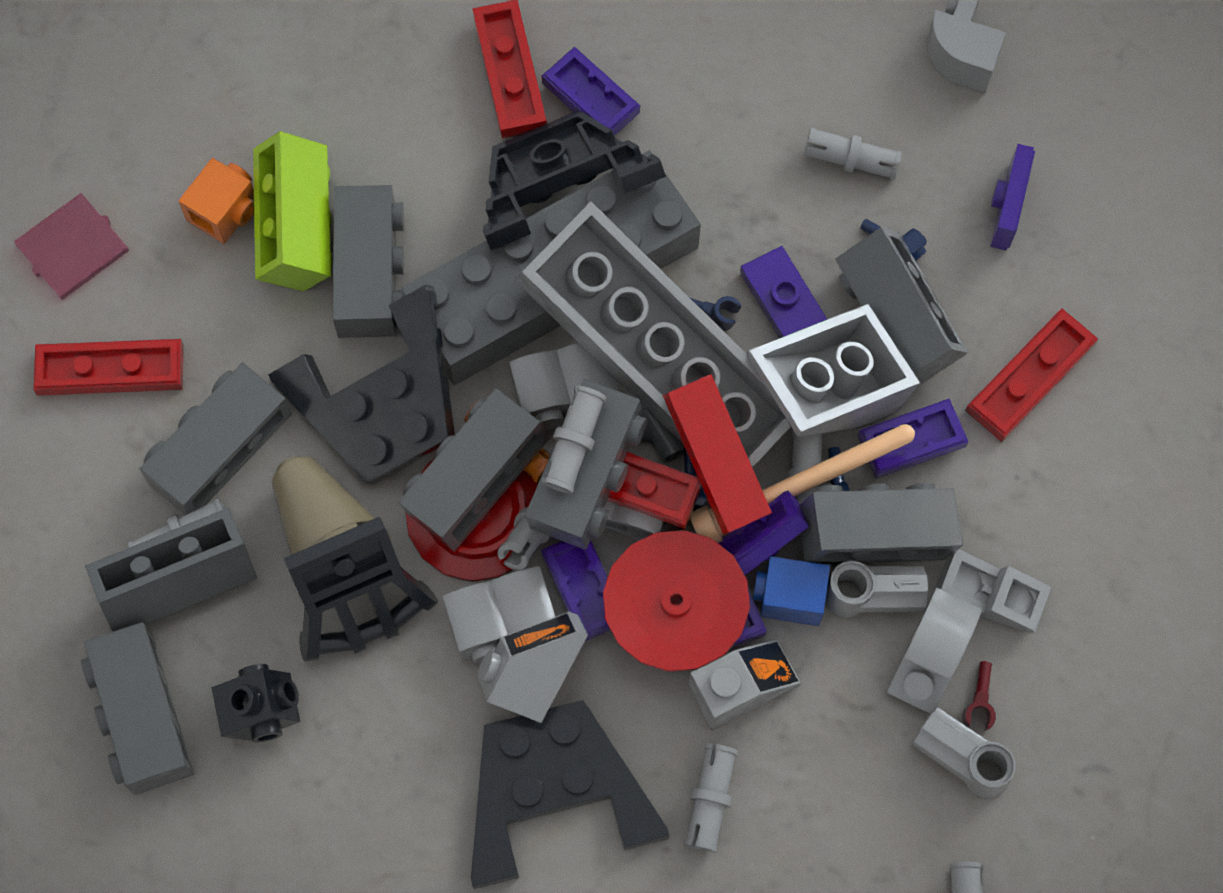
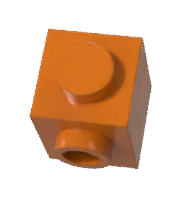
[178,157,254,244]

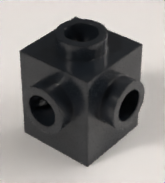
[211,664,301,742]

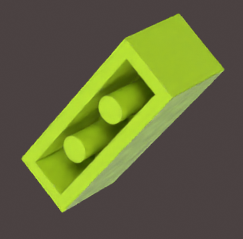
[253,131,333,292]

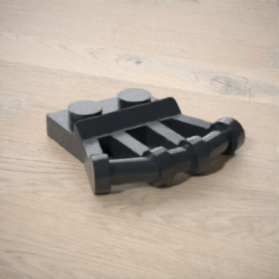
[284,517,438,662]

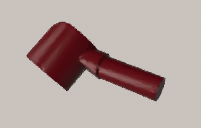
[962,661,996,731]

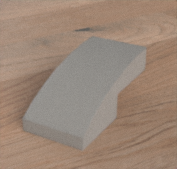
[934,549,1052,633]

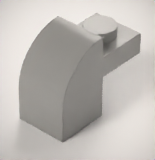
[927,0,1006,93]
[887,587,982,714]

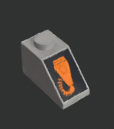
[478,612,588,723]
[688,639,801,730]

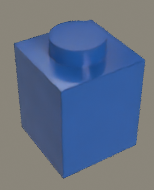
[753,556,830,626]

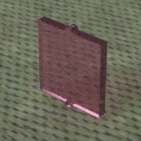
[14,193,129,300]

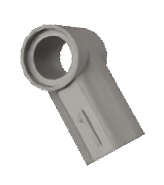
[825,561,928,618]
[912,707,1016,799]

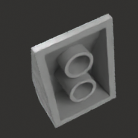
[747,304,920,437]

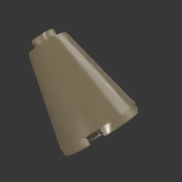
[272,456,392,555]

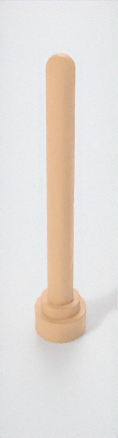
[690,424,915,543]

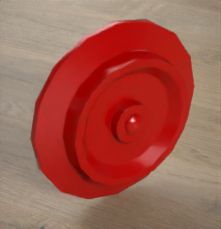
[405,459,538,582]
[603,530,750,672]

